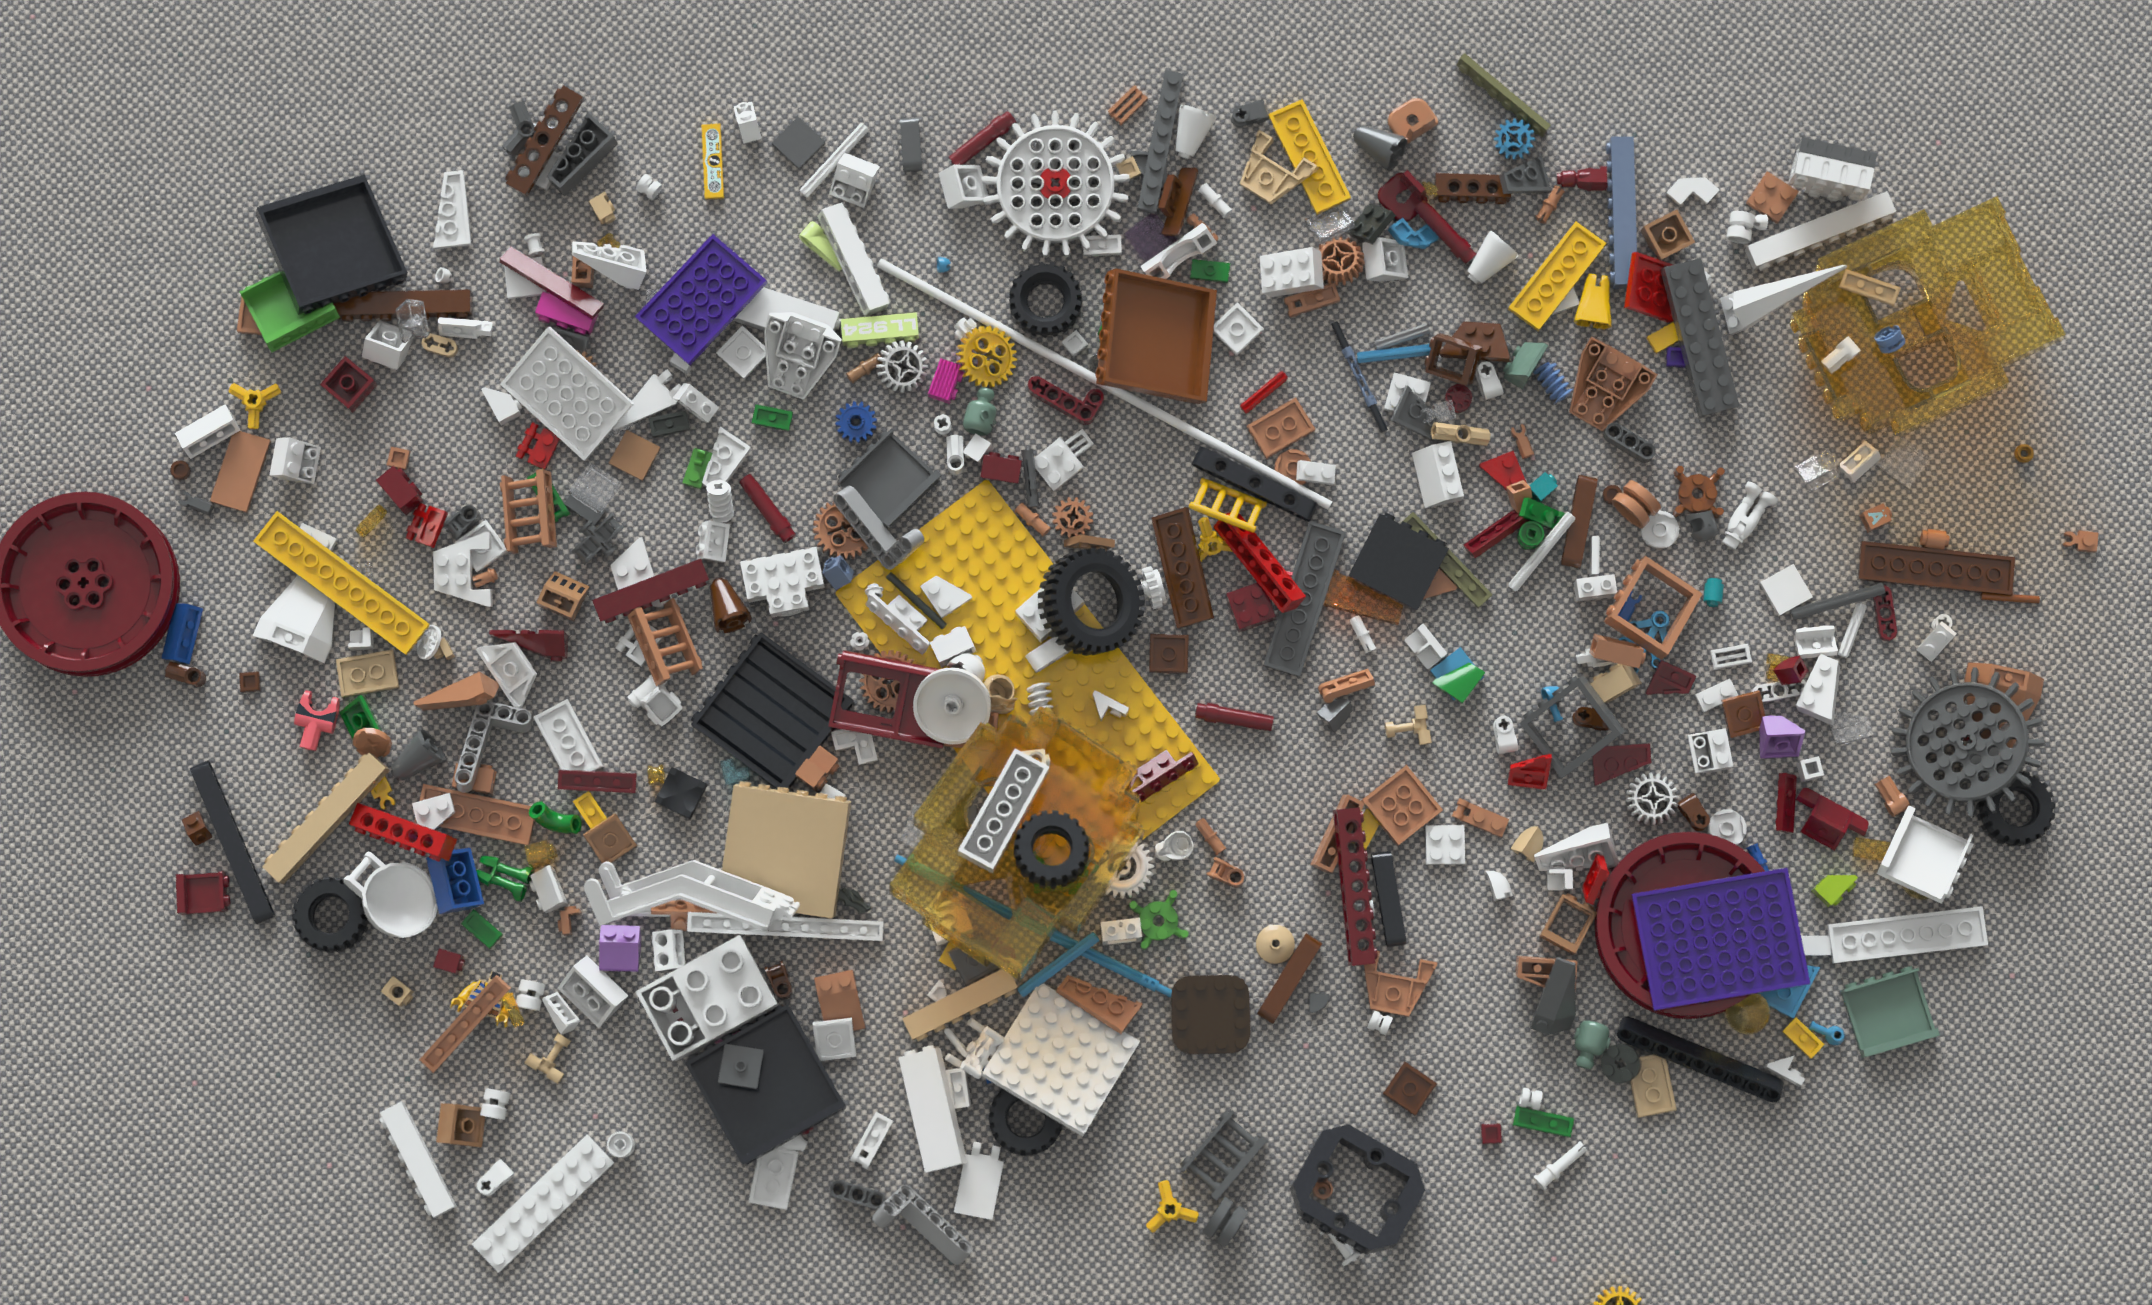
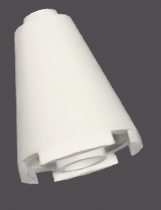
[1175,104,1217,159]
[1468,231,1519,284]

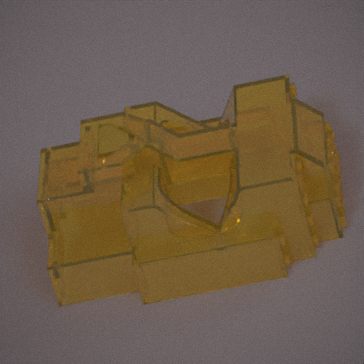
[1789,196,2066,437]
[889,706,1144,981]

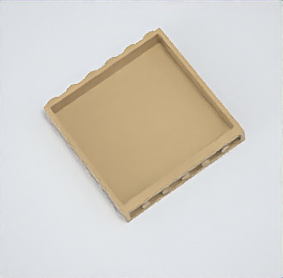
[722,781,851,919]

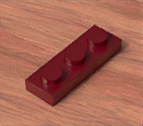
[1775,773,1797,833]

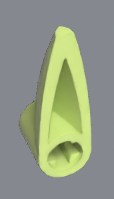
[799,221,842,271]

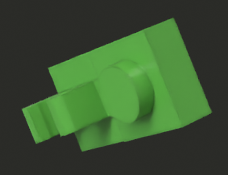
[682,448,712,490]

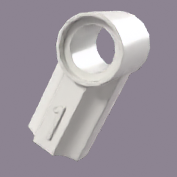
[1821,336,1861,374]
[946,435,965,476]

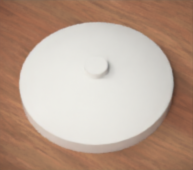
[913,668,991,744]

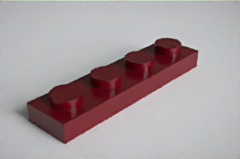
[1463,510,1529,559]
[557,769,637,793]

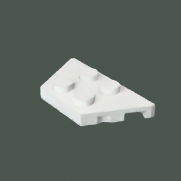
[610,537,664,608]
[476,642,537,708]

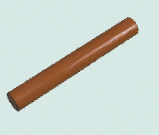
[1980,593,2040,604]

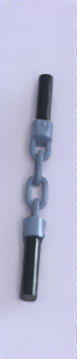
[1331,321,1388,433]

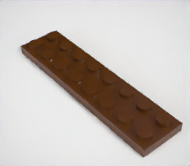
[1858,541,2015,596]

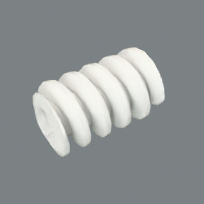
[706,480,734,523]
[1026,683,1055,725]

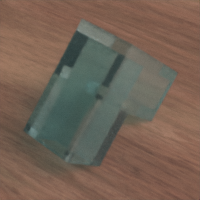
[720,758,751,786]

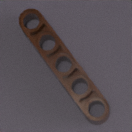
[1561,475,1598,569]
[1257,933,1322,1024]

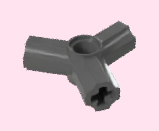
[502,101,556,158]

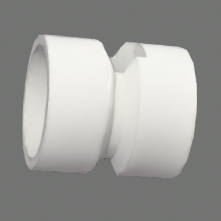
[1726,211,1755,244]
[515,979,546,1011]
[480,1088,510,1120]
[607,1132,635,1158]

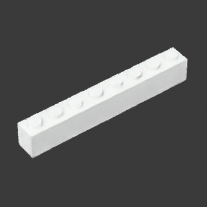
[1745,191,1896,271]

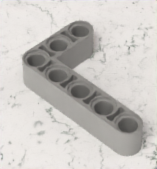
[833,486,924,570]
[455,701,532,793]
[872,1185,973,1265]

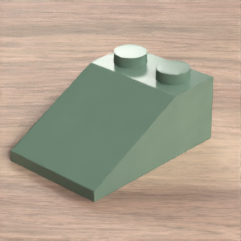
[1503,342,1548,390]

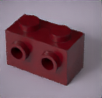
[980,452,1023,484]

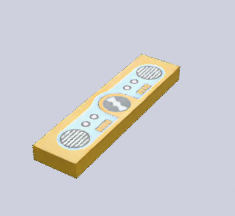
[701,124,724,200]

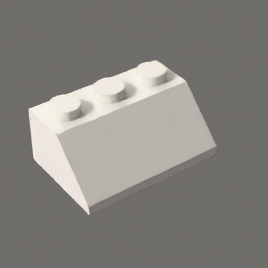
[1412,441,1464,508]
[557,956,628,1028]

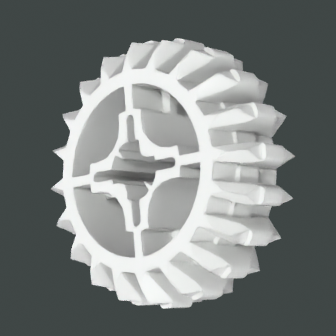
[876,341,928,392]
[1626,773,1679,825]

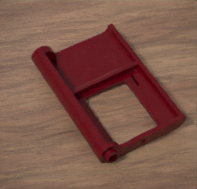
[828,650,944,749]

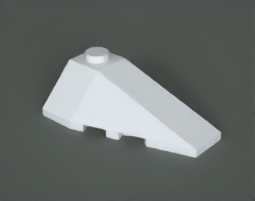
[1534,822,1619,871]

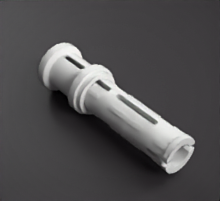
[1533,1141,1588,1191]

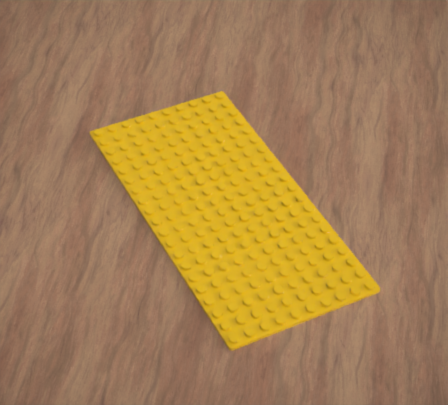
[836,480,1220,896]

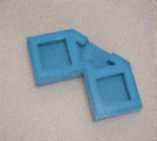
[1388,218,1439,249]

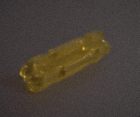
[1421,181,1439,197]

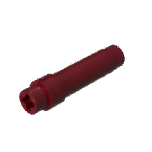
[948,111,1017,165]
[1413,199,1476,265]
[739,474,796,543]
[1195,703,1274,731]

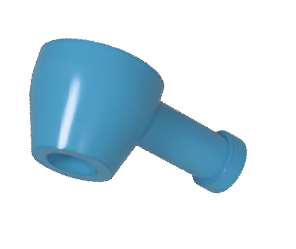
[1541,686,1563,722]
[1808,1021,1845,1046]

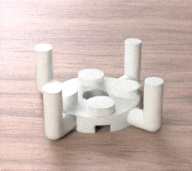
[945,1018,1004,1079]

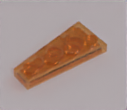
[1324,569,1403,625]

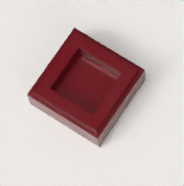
[1481,1123,1502,1144]

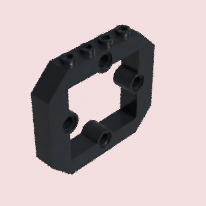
[1290,1124,1425,1255]

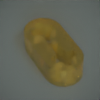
[355,505,387,538]

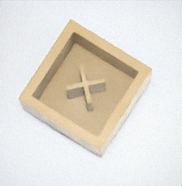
[1590,664,1642,703]

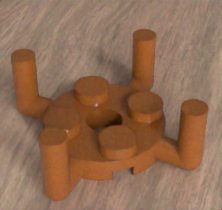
[1673,466,1725,519]

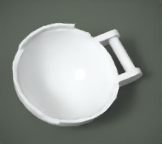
[343,852,438,938]

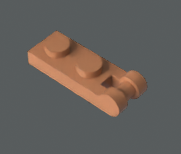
[1284,282,1340,318]
[1318,669,1375,703]
[1452,798,1509,838]

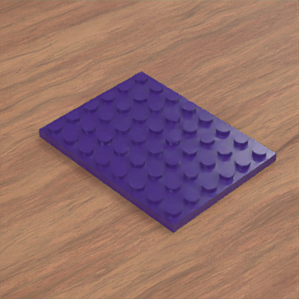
[1631,868,1811,1011]

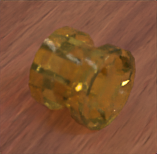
[647,765,665,785]

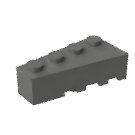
[547,112,618,196]

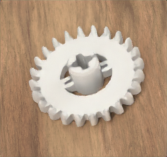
[1090,835,1154,899]

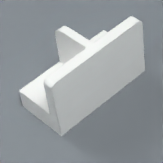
[1404,624,1447,670]

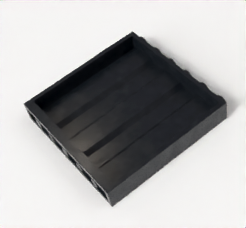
[691,632,854,789]

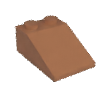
[814,970,866,1031]

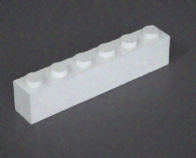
[817,203,890,317]
[380,1102,457,1218]

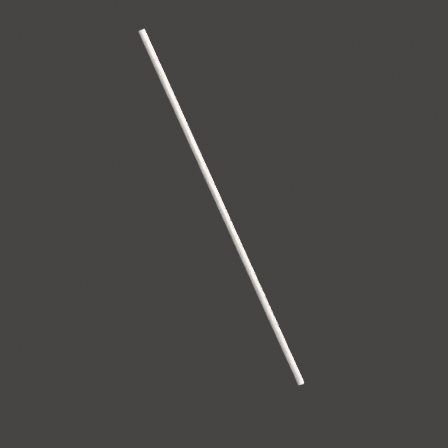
[877,259,1332,510]

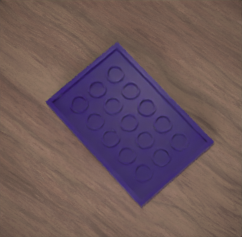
[635,234,768,366]

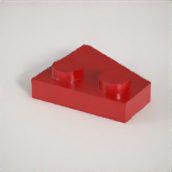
[1508,754,1552,790]

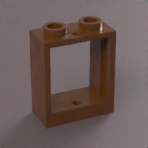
[1424,333,1483,386]

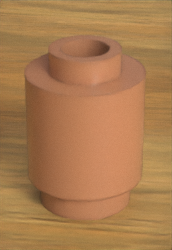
[1920,529,1949,550]

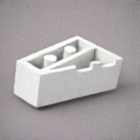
[1796,654,1840,726]

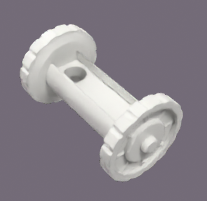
[1319,1220,1361,1267]

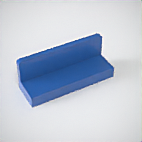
[161,603,203,664]

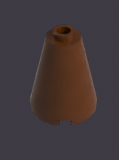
[710,578,752,633]

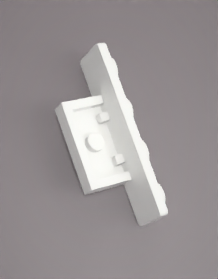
[865,593,930,654]

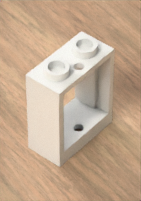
[1100,918,1142,946]

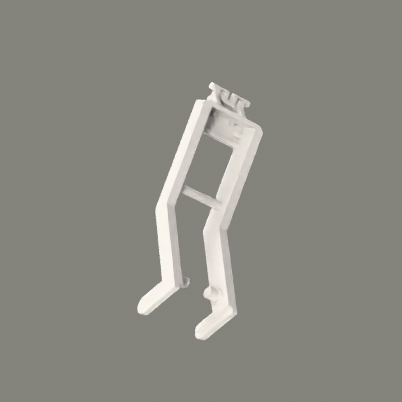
[584,860,800,930]

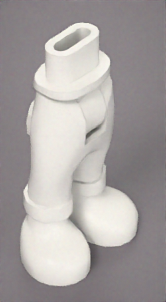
[1722,481,1778,550]

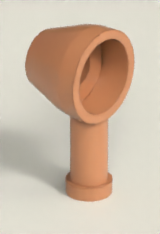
[1313,1181,1333,1200]

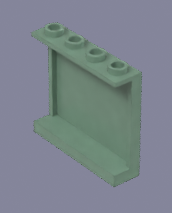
[1841,966,1940,1058]

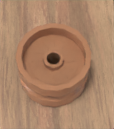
[1612,480,1661,529]

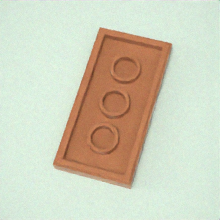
[210,431,271,513]

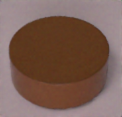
[170,460,191,480]
[1602,485,1622,505]

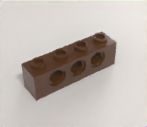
[1434,173,1511,205]

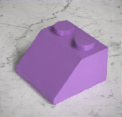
[599,925,642,972]

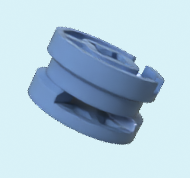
[1874,325,1906,354]

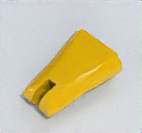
[1574,273,1611,330]

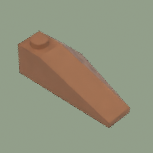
[414,672,499,711]

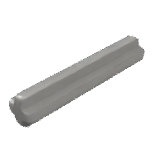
[1375,324,1430,350]

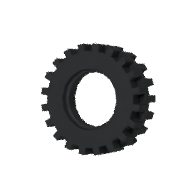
[1009,262,1082,338]

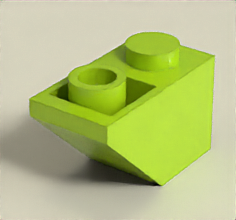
[1811,875,1858,907]

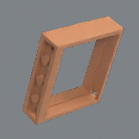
[1604,556,1702,660]

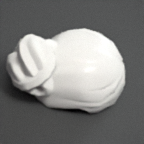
[1155,831,1194,861]

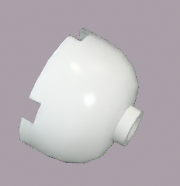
[947,653,986,682]

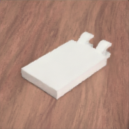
[954,1142,1004,1220]

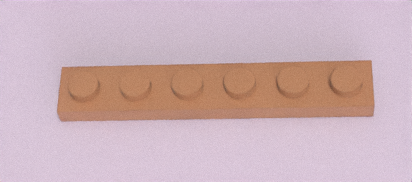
[419,975,511,1073]

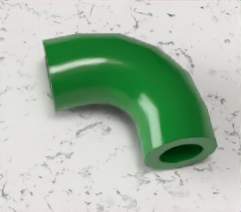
[529,801,582,834]

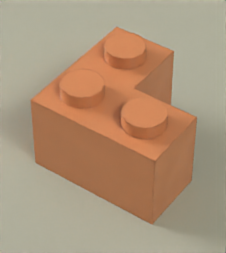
[795,745,839,792]

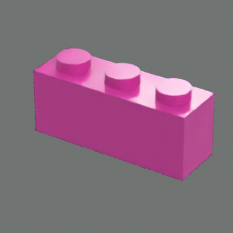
[535,292,598,335]

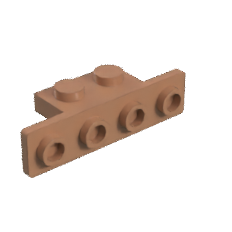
[651,900,716,931]

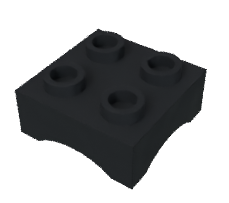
[654,767,707,820]

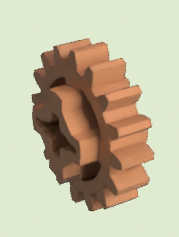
[1052,497,1093,538]

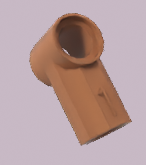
[1874,775,1910,817]

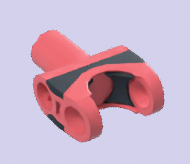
[294,690,340,751]

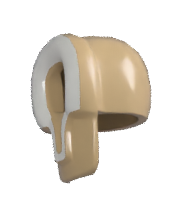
[983,674,1018,714]

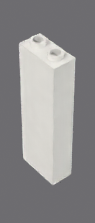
[733,288,841,332]
[898,1045,967,1173]

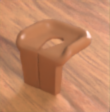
[1388,98,1439,144]

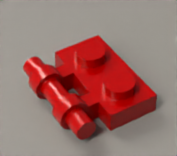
[515,422,561,470]
[405,503,448,548]

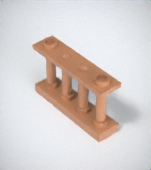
[500,469,557,554]
[628,598,703,686]

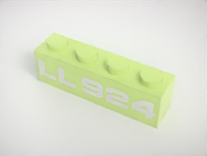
[841,313,919,348]

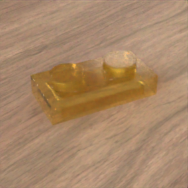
[1852,837,1891,861]

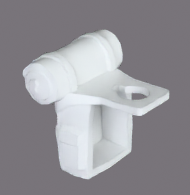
[628,675,682,727]

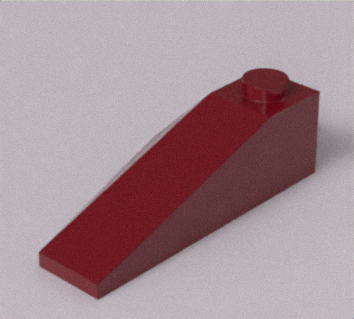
[489,630,569,662]

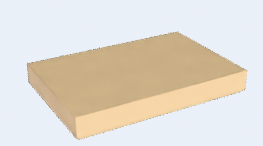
[336,649,400,698]
[1630,1054,1677,1118]

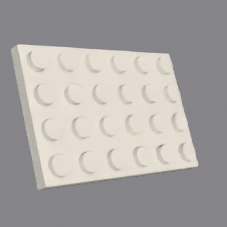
[500,327,634,461]

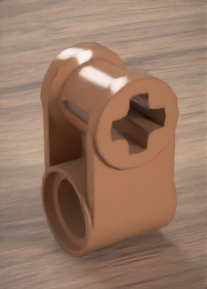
[1206,857,1244,888]

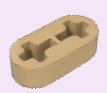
[422,334,458,358]

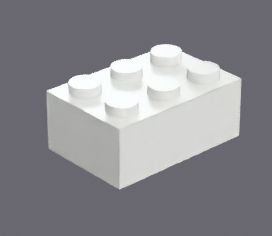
[1260,247,1324,297]
[1015,588,1084,642]

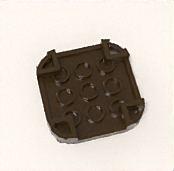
[1171,975,1250,1055]

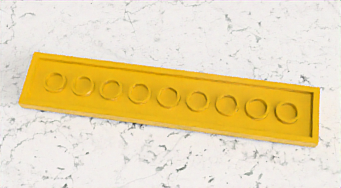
[253,511,430,656]

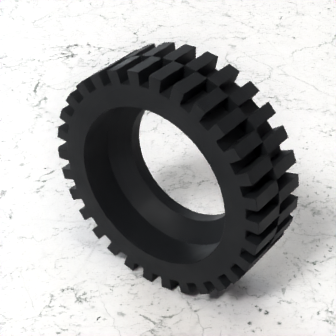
[1038,548,1145,656]

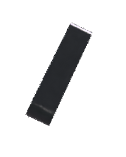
[1371,851,1407,947]

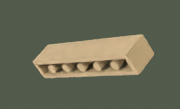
[902,966,1018,1042]

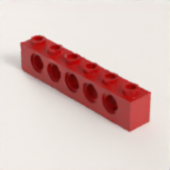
[1213,512,1306,613]
[349,803,458,862]

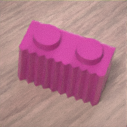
[928,358,965,404]

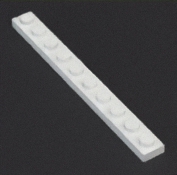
[687,912,883,941]

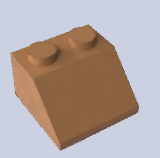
[1641,209,1695,260]
[436,1103,485,1147]

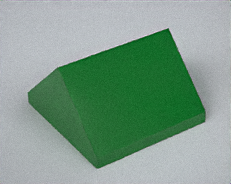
[339,695,383,739]

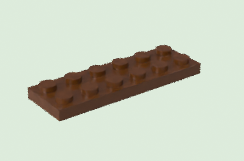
[1151,507,1214,629]

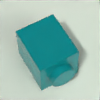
[1529,472,1558,503]

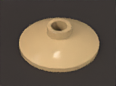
[1256,925,1295,964]

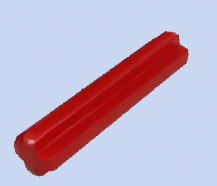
[1240,371,1288,414]

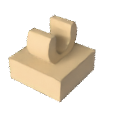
[1116,157,1141,180]
[434,638,455,660]

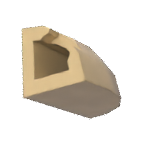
[1510,826,1544,862]

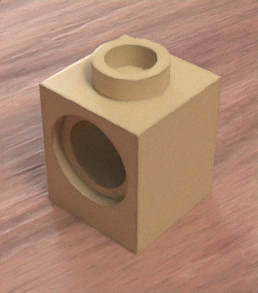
[381,976,414,1007]

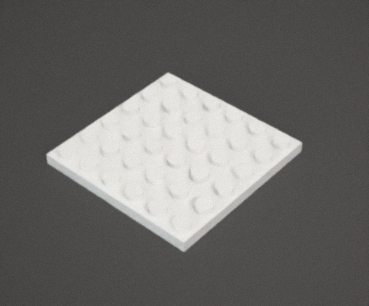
[981,984,1140,1137]

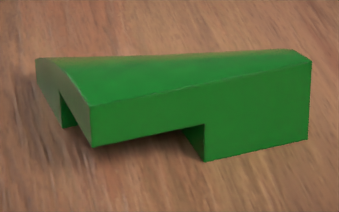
[1432,663,1485,704]

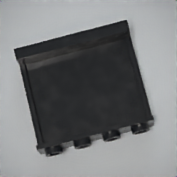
[1349,512,1449,610]

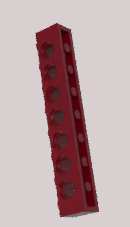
[1333,807,1378,966]

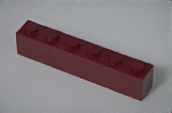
[592,558,709,624]

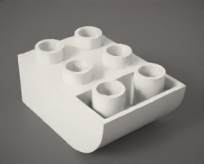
[636,935,779,1061]

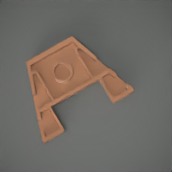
[1362,948,1438,1017]

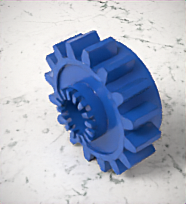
[835,401,877,444]

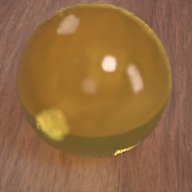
[1726,993,1770,1035]

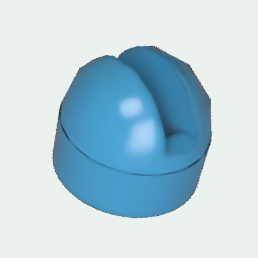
[937,257,951,273]

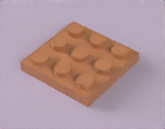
[1361,765,1443,846]

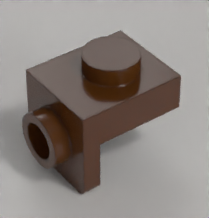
[182,811,213,846]

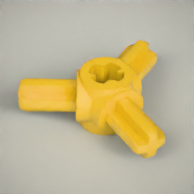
[228,383,281,430]
[1198,517,1233,562]
[1146,1180,1199,1233]

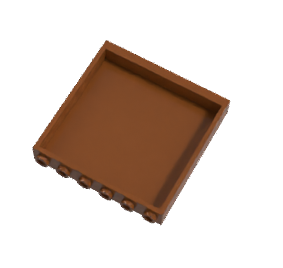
[1095,268,1217,404]

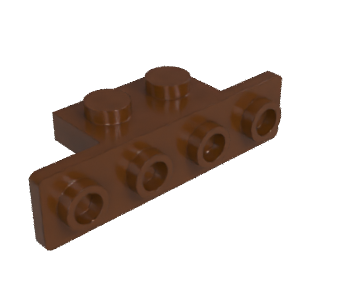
[1158,168,1199,236]

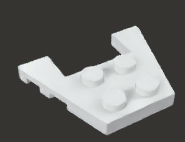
[433,532,493,607]

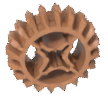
[1319,236,1365,286]

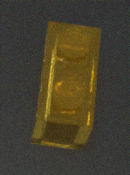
[524,840,558,868]

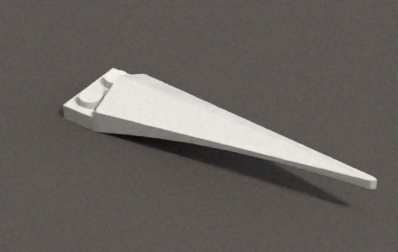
[1720,265,1847,334]

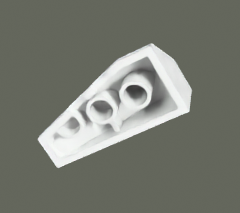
[572,242,646,290]

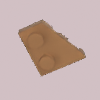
[1064,535,1115,552]

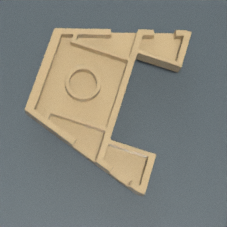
[1240,130,1319,205]

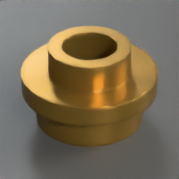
[2014,444,2034,463]

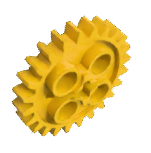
[956,326,1017,388]

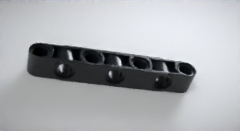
[1191,447,1318,522]

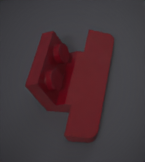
[1796,787,1869,851]

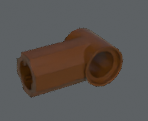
[165,661,206,687]

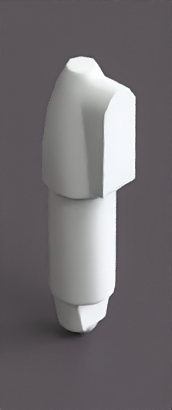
[944,1028,968,1058]

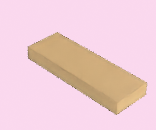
[1839,269,1901,307]

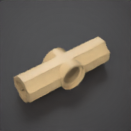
[1431,422,1490,446]

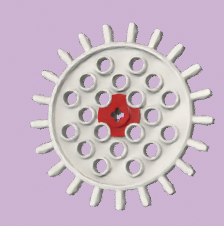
[982,111,1130,258]

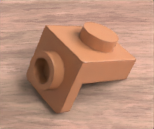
[558,906,582,936]

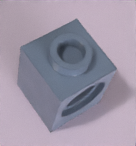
[822,555,854,590]

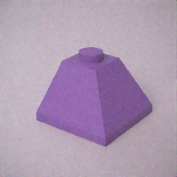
[1759,715,1805,758]

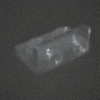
[1795,449,1841,492]

